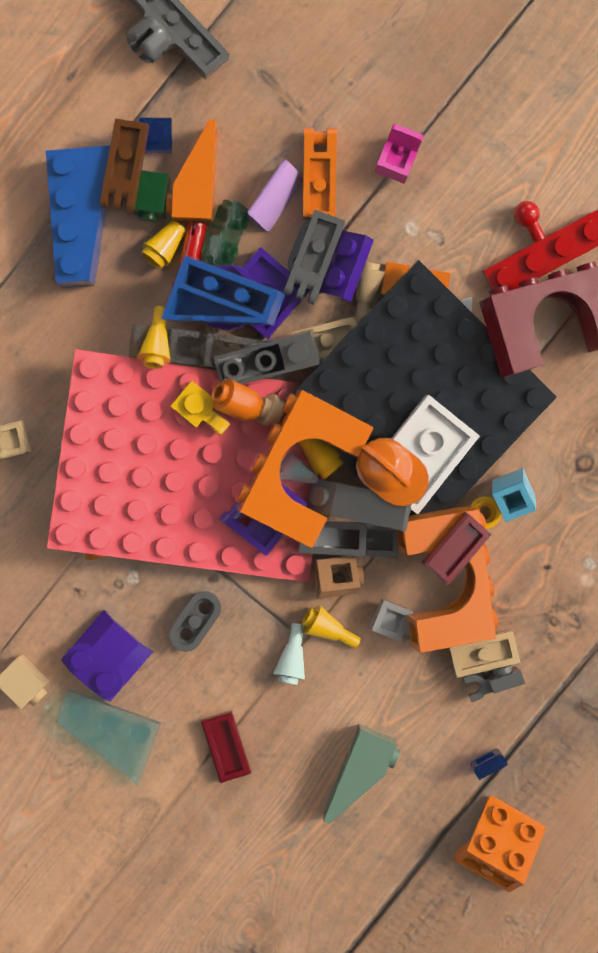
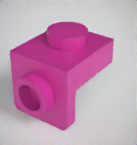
[374,124,423,184]

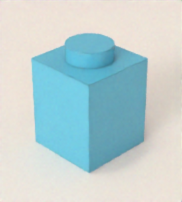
[492,468,536,522]

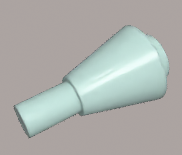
[273,623,305,685]

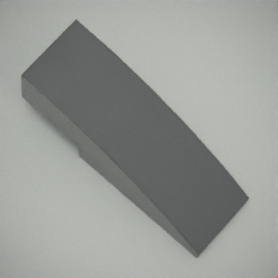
[299,521,399,558]

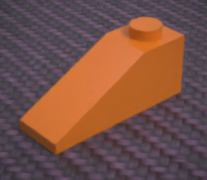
[166,119,218,224]

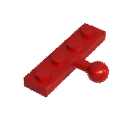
[482,201,598,291]

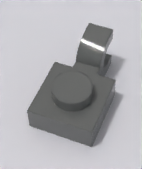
[463,665,525,702]

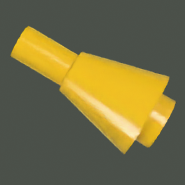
[137,306,171,369]
[302,605,361,649]

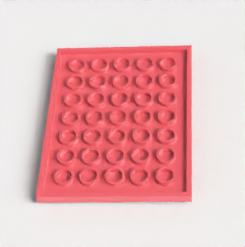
[47,349,323,582]

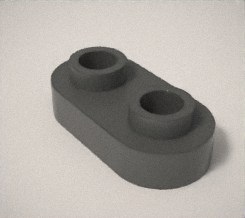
[169,591,221,652]

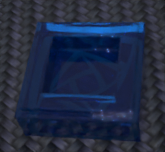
[470,749,508,780]

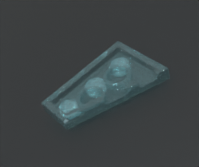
[57,690,161,786]

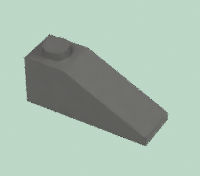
[307,478,412,532]

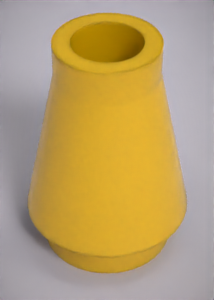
[140,220,186,270]
[297,438,344,480]

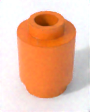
[212,379,263,421]

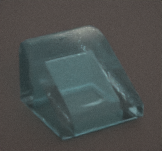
[279,453,318,484]

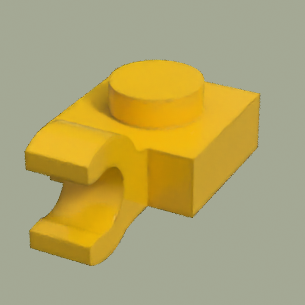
[170,381,230,435]

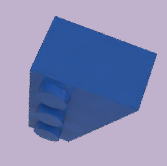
[161,255,285,326]

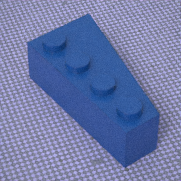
[46,146,110,288]

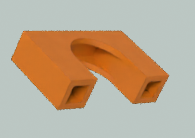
[235,390,374,548]
[396,506,498,653]

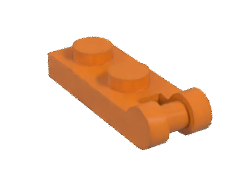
[303,128,337,220]

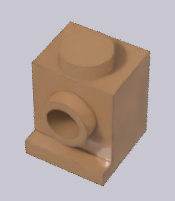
[313,556,364,600]

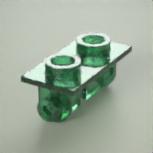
[202,199,249,266]

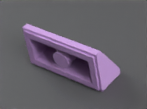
[248,160,303,232]

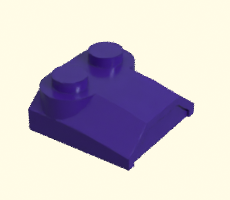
[61,610,154,702]

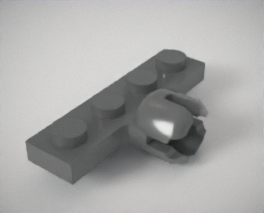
[127,0,230,80]

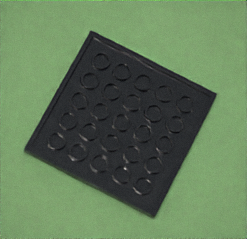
[283,260,557,516]

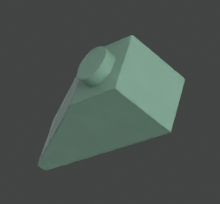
[323,724,400,824]

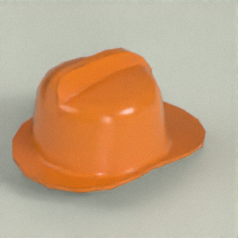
[356,438,429,506]

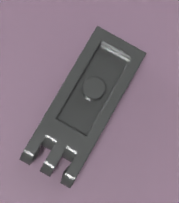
[283,209,346,305]

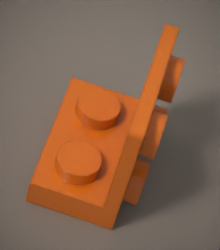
[453,796,546,892]

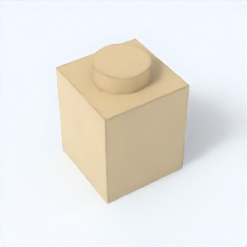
[0,654,50,709]

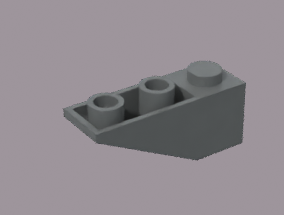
[213,329,321,384]

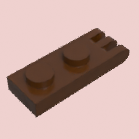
[100,118,150,213]

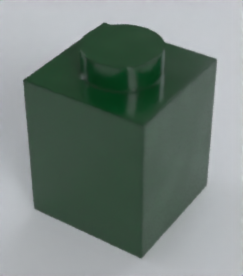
[133,170,171,222]

